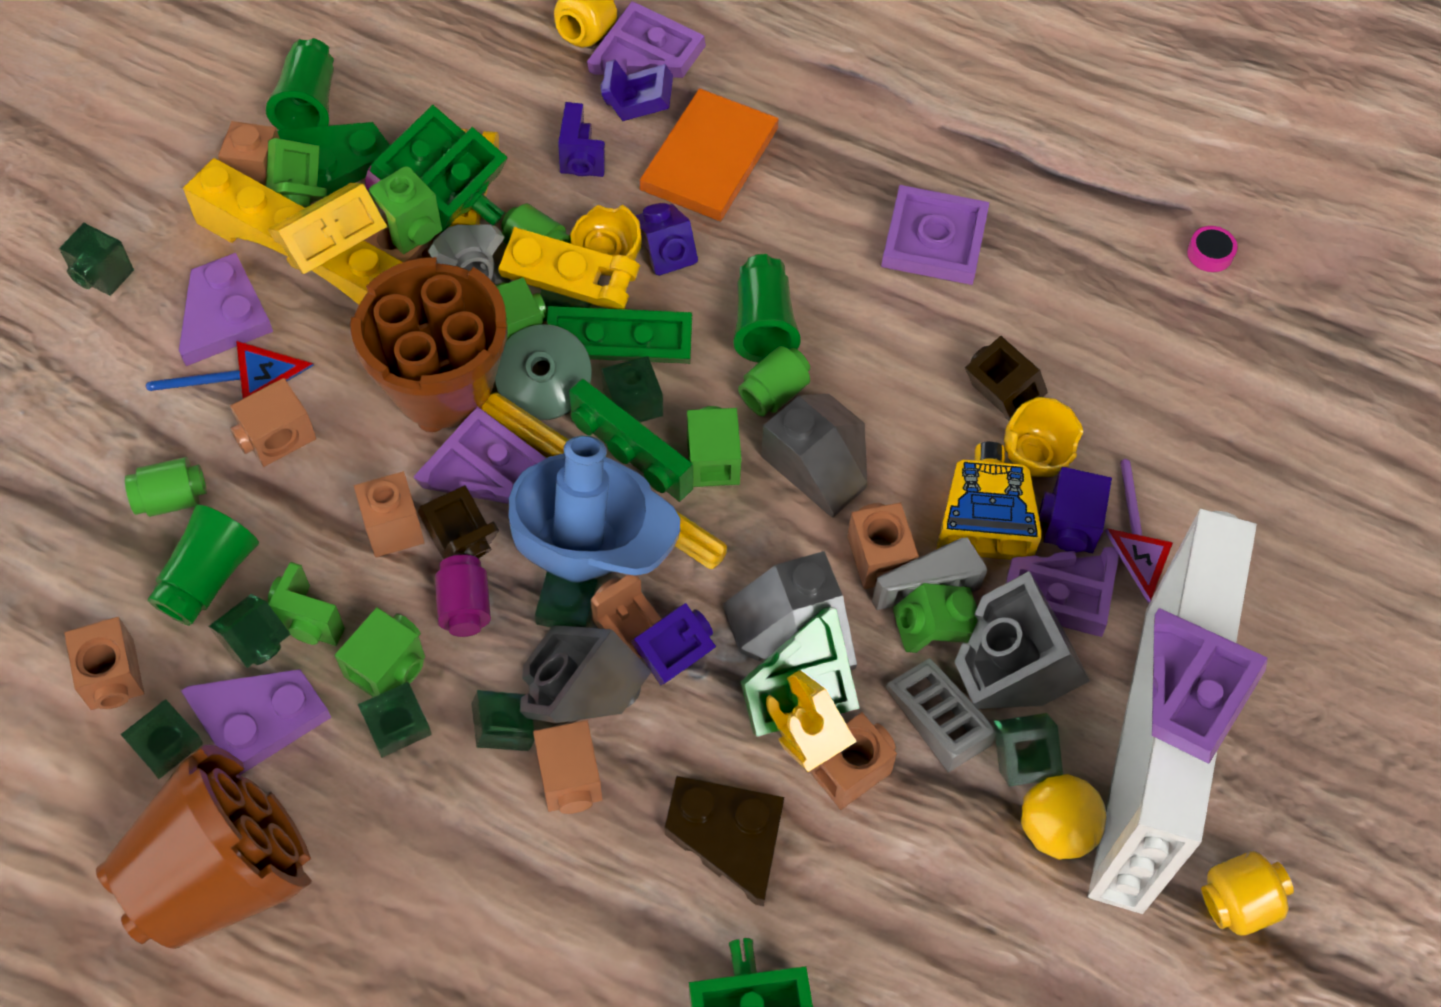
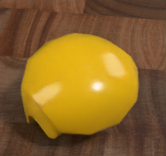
[570,205,642,276]
[1004,397,1083,478]
[1021,774,1107,860]

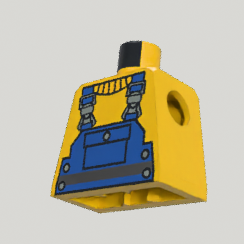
[936,441,1041,560]

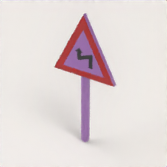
[1105,459,1173,603]

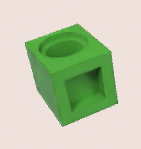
[687,406,741,487]

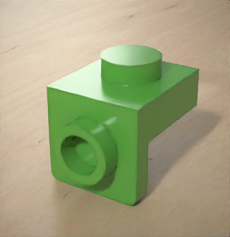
[266,138,327,208]
[369,166,442,255]
[268,562,345,646]
[893,583,978,653]

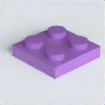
[881,185,990,285]

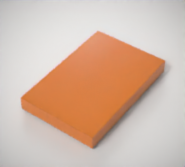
[640,88,779,222]

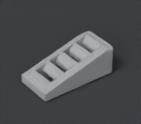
[872,537,987,610]
[886,658,997,773]

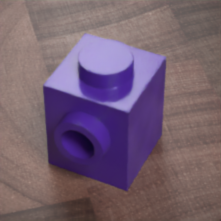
[1038,466,1112,554]

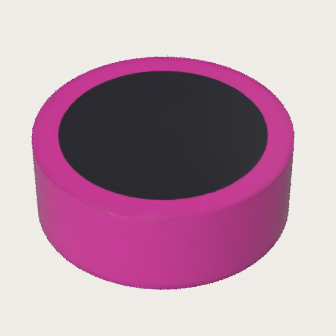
[1187,226,1238,272]

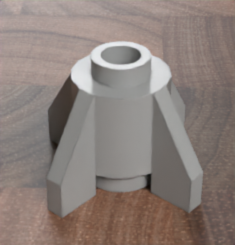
[428,224,512,285]

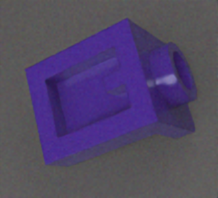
[558,102,605,177]
[630,603,716,686]

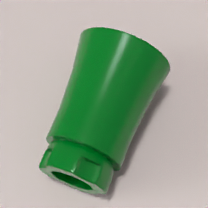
[265,38,334,130]
[733,254,801,363]
[147,505,259,626]

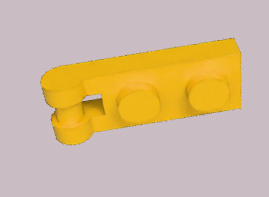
[498,227,640,309]

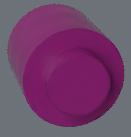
[435,555,491,637]

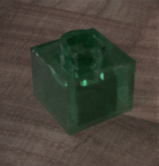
[59,222,134,296]
[601,356,663,422]
[208,593,291,668]
[993,713,1063,787]

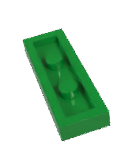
[547,306,693,364]
[569,378,693,502]

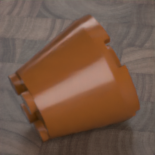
[350,257,508,432]
[96,745,312,949]

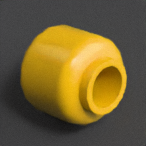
[554,0,618,48]
[1201,851,1294,936]

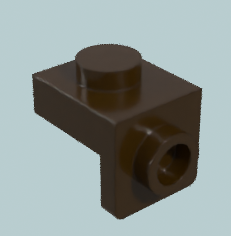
[418,485,499,560]

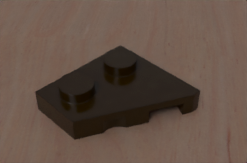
[664,776,785,906]

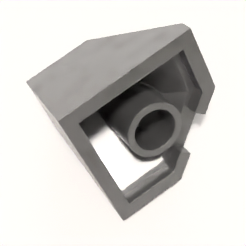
[761,394,867,518]
[723,551,857,670]
[955,571,1090,709]
[520,625,652,723]

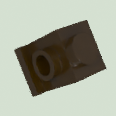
[965,336,1048,421]

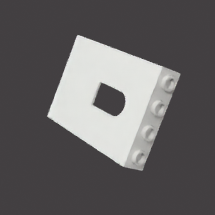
[1087,509,1257,914]

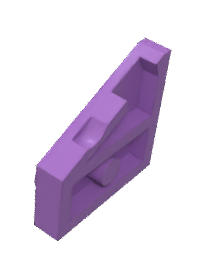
[587,1,706,78]
[179,252,273,366]
[414,406,546,504]
[1005,547,1119,637]
[1152,608,1268,764]
[181,669,331,775]

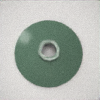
[495,324,592,420]

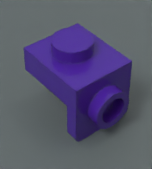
[600,59,673,121]
[635,203,698,276]

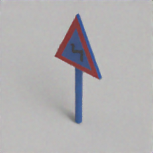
[146,341,314,399]

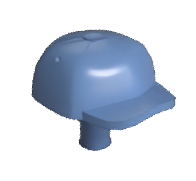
[508,435,680,583]

